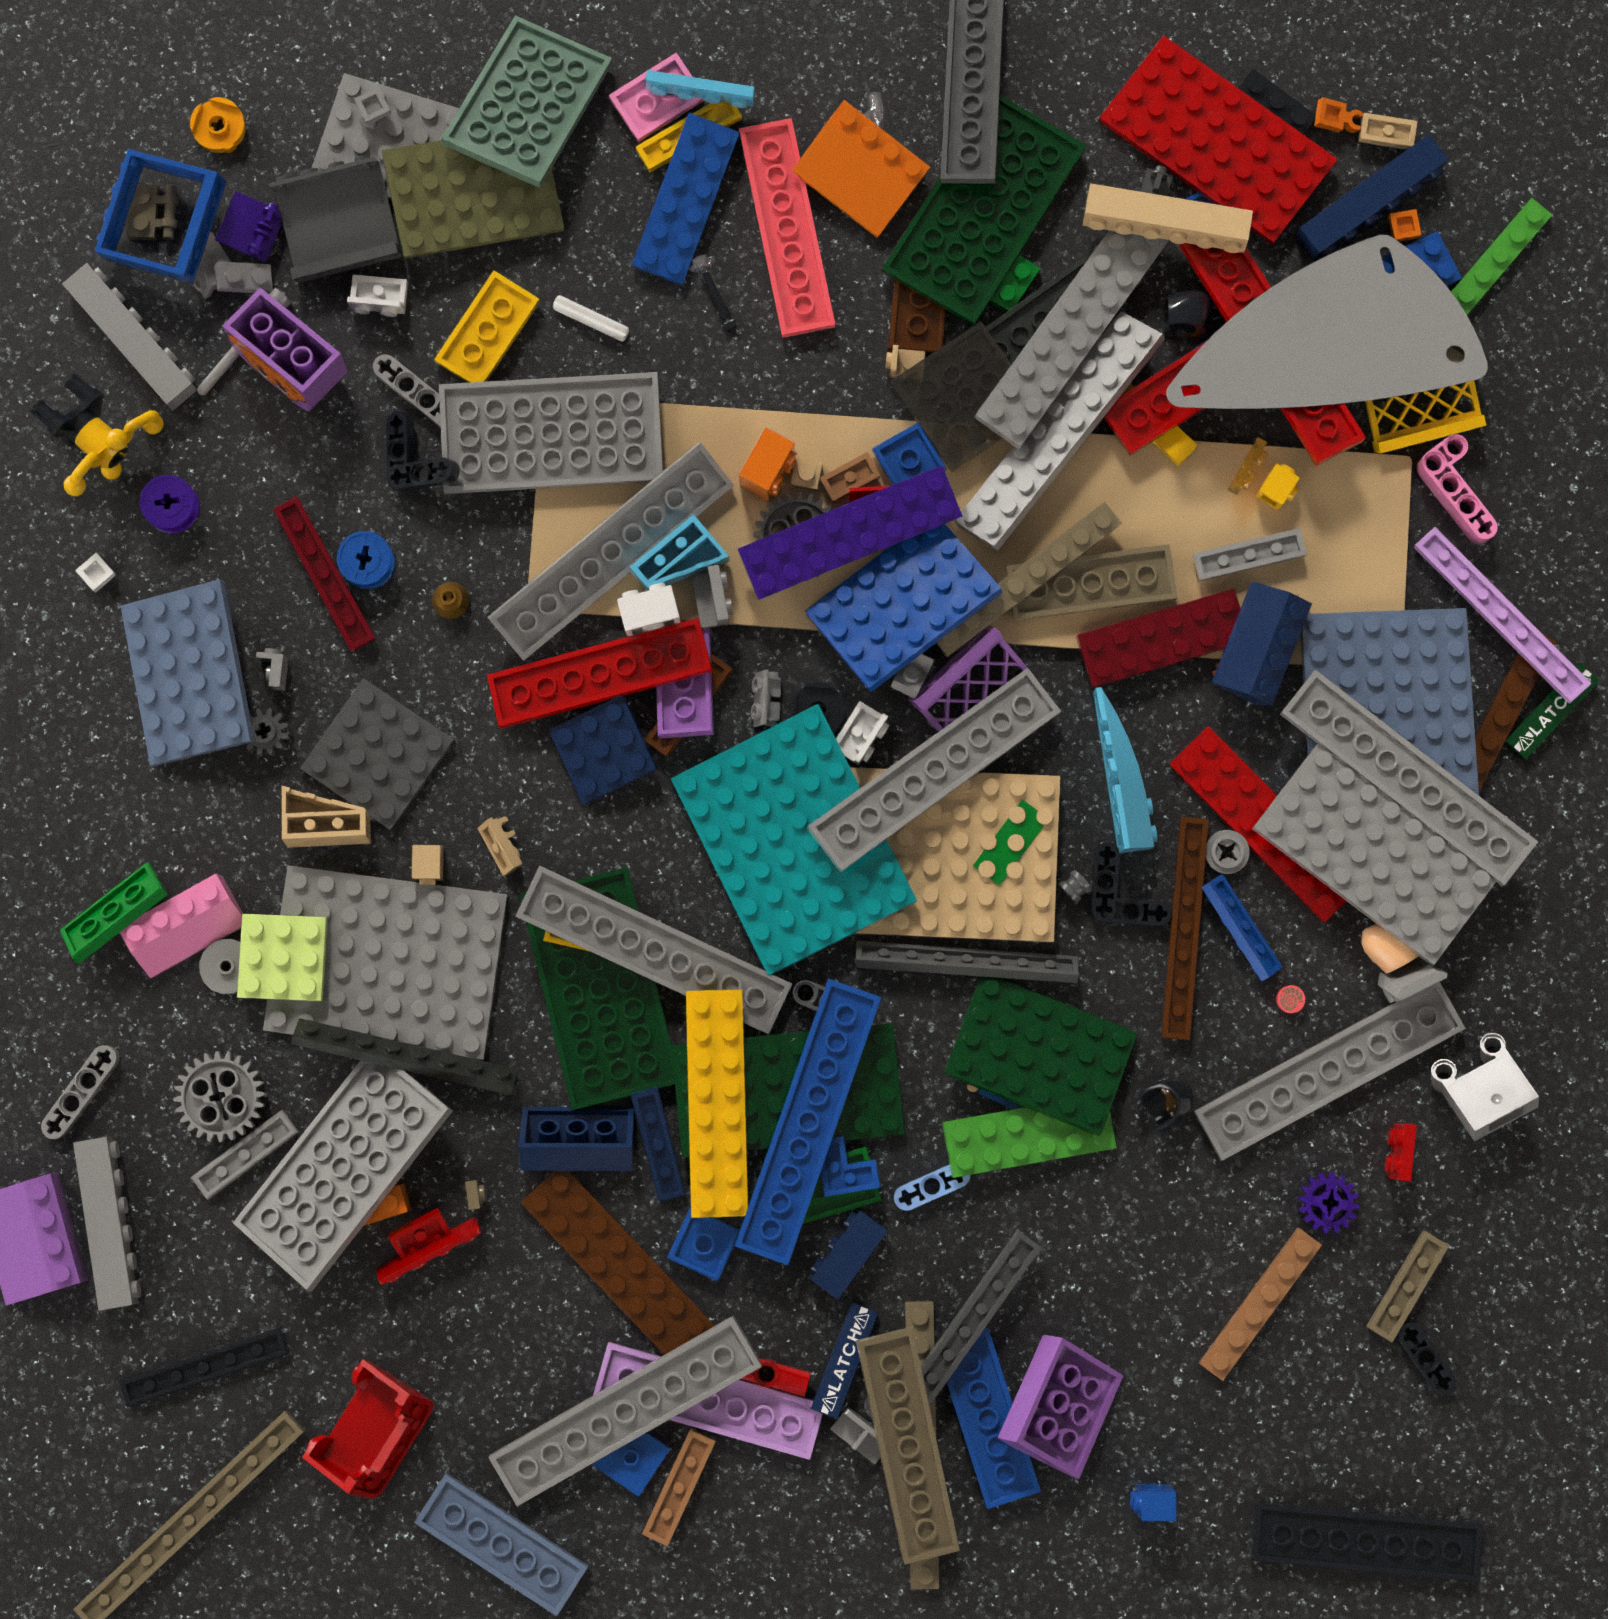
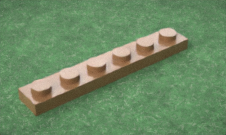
[1199,1227,1322,1381]

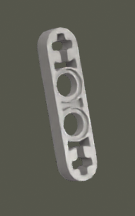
[373,354,441,428]
[41,1045,120,1139]

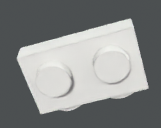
[347,275,408,317]
[836,701,890,766]

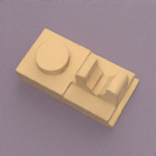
[477,817,522,877]

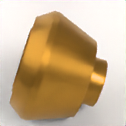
[432,582,469,619]

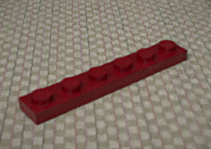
[273,496,376,652]

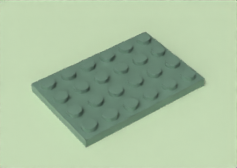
[441,15,612,188]

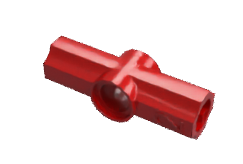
[741,1358,811,1397]

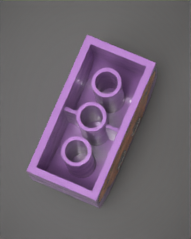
[222,288,348,411]

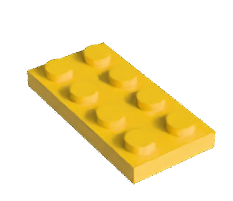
[434,270,540,383]

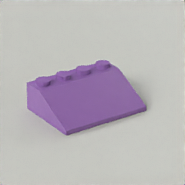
[0,1173,88,1305]
[998,1335,1123,1479]

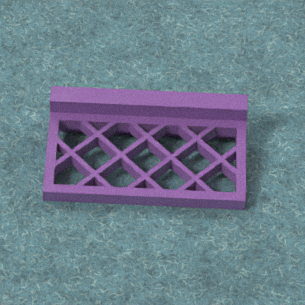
[908,626,1033,732]

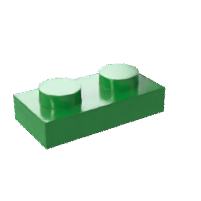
[990,255,1040,312]

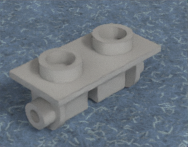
[751,670,781,727]

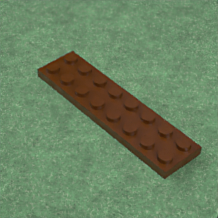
[521,1171,716,1355]

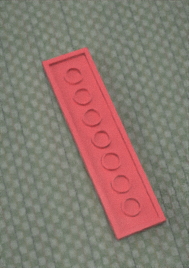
[739,118,835,338]

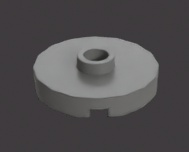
[199,939,240,994]

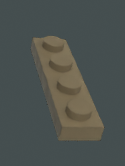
[1366,1231,1449,1342]

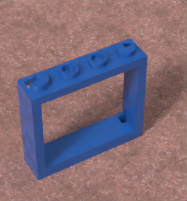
[94,149,227,284]

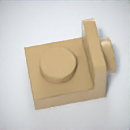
[885,345,925,381]

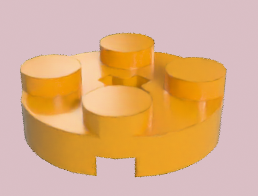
[190,97,246,153]

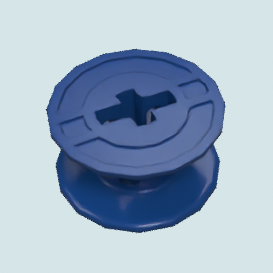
[337,531,395,589]

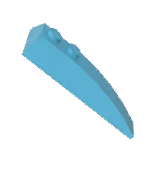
[1093,687,1157,853]

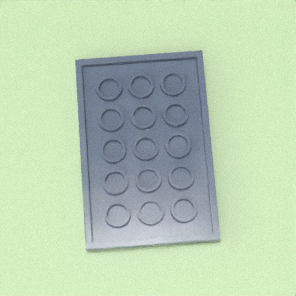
[121,579,255,766]

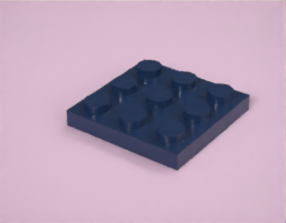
[549,695,658,805]

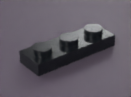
[1238,69,1316,135]

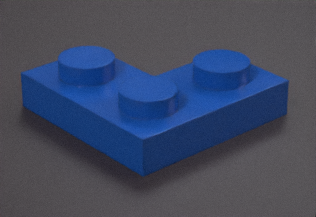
[821,1136,881,1197]

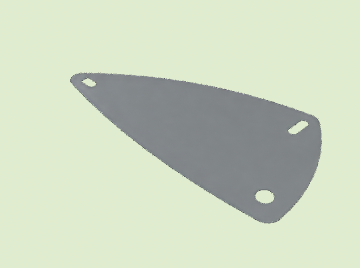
[1166,235,1488,409]

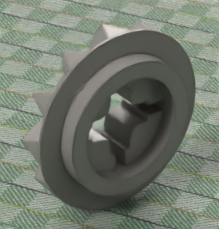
[1205,830,1249,874]

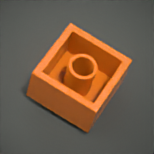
[739,427,797,502]

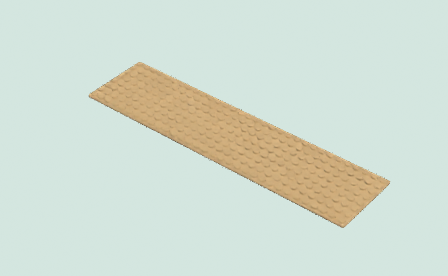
[528,403,1412,665]

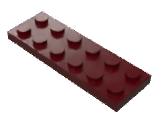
[1076,589,1241,689]

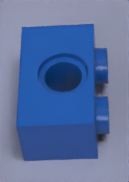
[1130,1484,1176,1521]

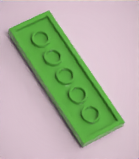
[942,1107,1117,1178]

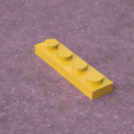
[635,102,742,173]

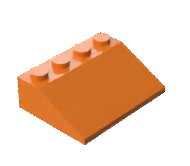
[792,100,930,238]

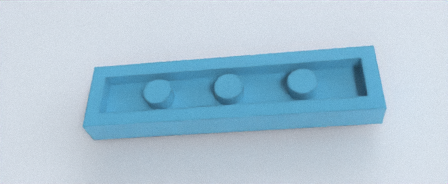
[645,70,755,108]

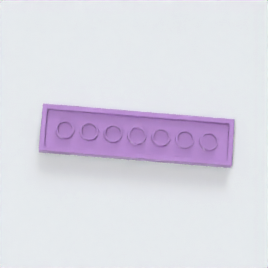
[593,1342,822,1460]

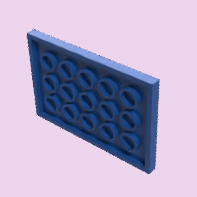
[805,524,1003,692]

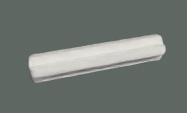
[553,295,629,342]

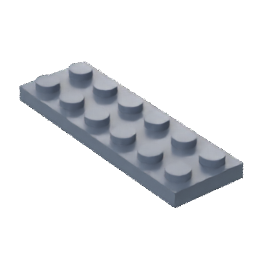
[414,1473,589,1616]

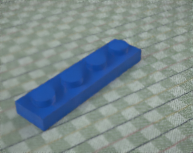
[1201,874,1282,981]

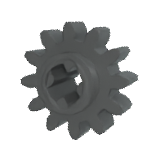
[247,708,291,757]

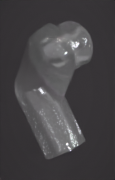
[864,92,885,125]

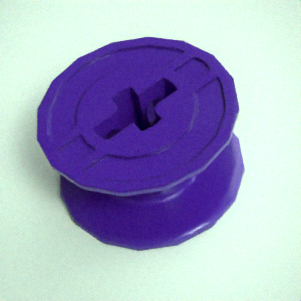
[140,475,200,534]

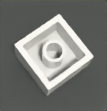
[617,583,681,637]

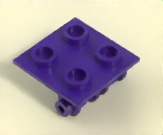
[215,191,283,263]

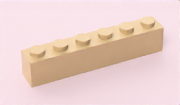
[1082,183,1253,253]

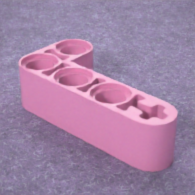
[1416,434,1498,544]

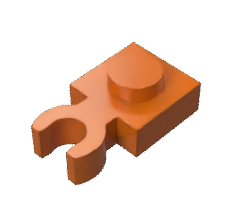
[1314,97,1363,133]

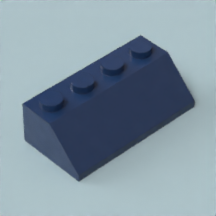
[1211,582,1312,705]
[519,1107,634,1171]

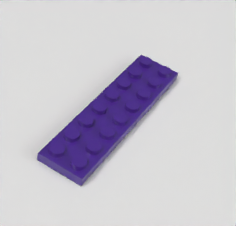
[737,465,962,600]

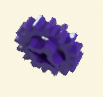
[1297,1172,1360,1233]

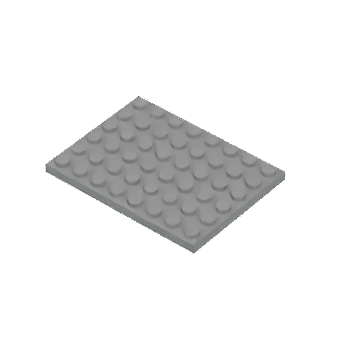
[263,865,508,1060]

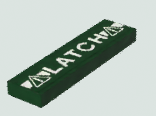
[1504,662,1599,761]

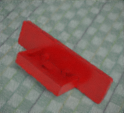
[376,1208,481,1285]

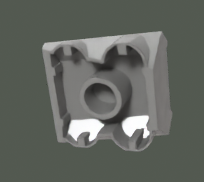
[1378,956,1447,1003]

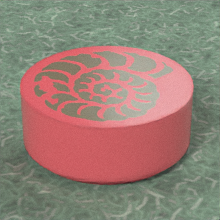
[1276,985,1305,1013]

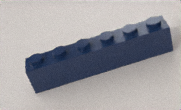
[1295,134,1449,261]

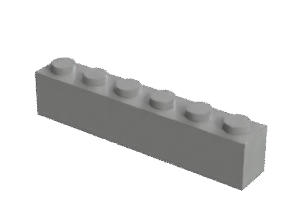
[62,263,197,411]
[73,1136,141,1311]

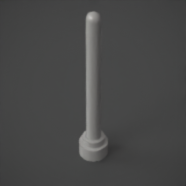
[197,288,292,395]

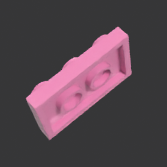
[609,53,704,143]

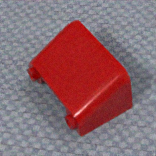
[302,1359,434,1499]

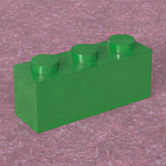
[973,799,1044,885]

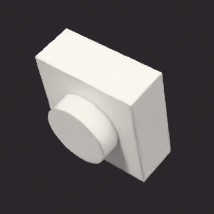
[75,553,116,593]

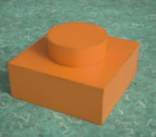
[1388,209,1422,242]

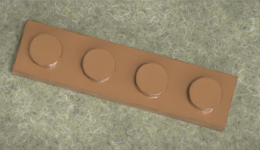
[642,1428,716,1547]

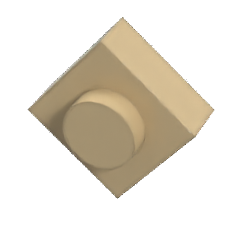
[790,458,822,491]

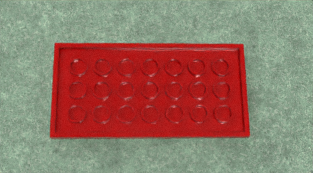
[1099,35,1338,245]

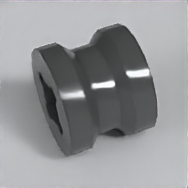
[1058,870,1093,905]

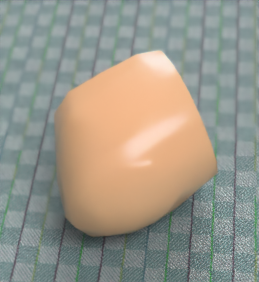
[1361,924,1418,974]

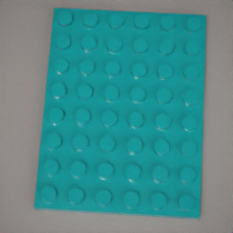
[671,704,918,976]

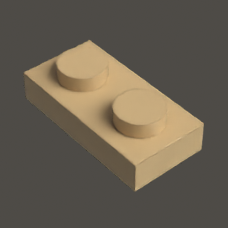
[1358,113,1417,150]

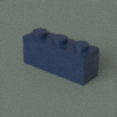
[809,1210,888,1300]

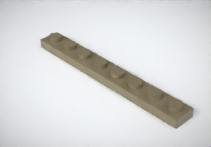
[936,502,1122,658]

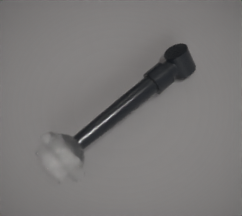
[689,254,737,331]

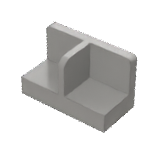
[830,1406,880,1464]

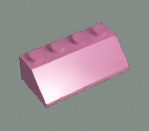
[120,874,243,978]

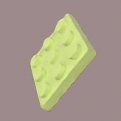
[237,914,328,1001]

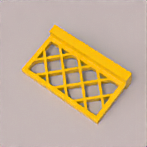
[1365,380,1486,454]

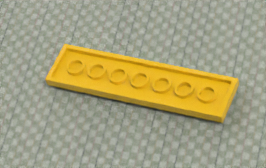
[686,990,748,1218]

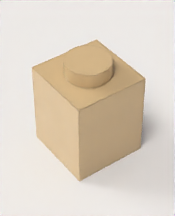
[412,845,444,885]

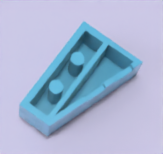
[630,514,729,591]

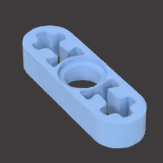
[894,1165,970,1211]

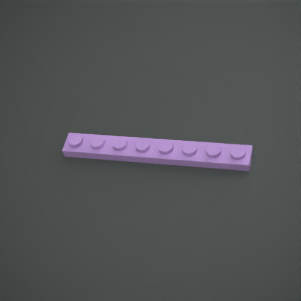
[1414,527,1591,704]

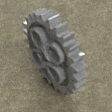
[173,1051,266,1142]

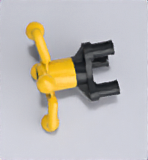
[30,374,164,496]

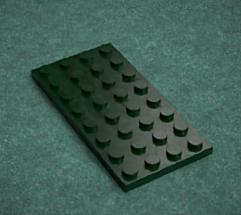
[882,95,1086,326]
[519,867,675,1110]
[671,1023,905,1157]

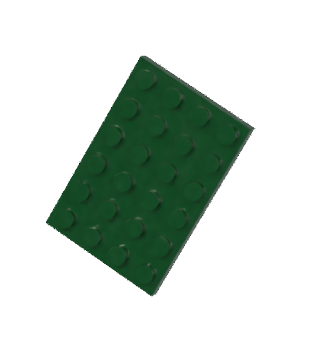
[943,976,1137,1137]

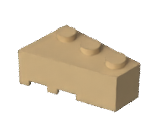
[282,786,371,848]

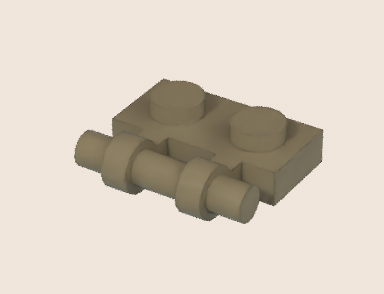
[127,184,179,241]

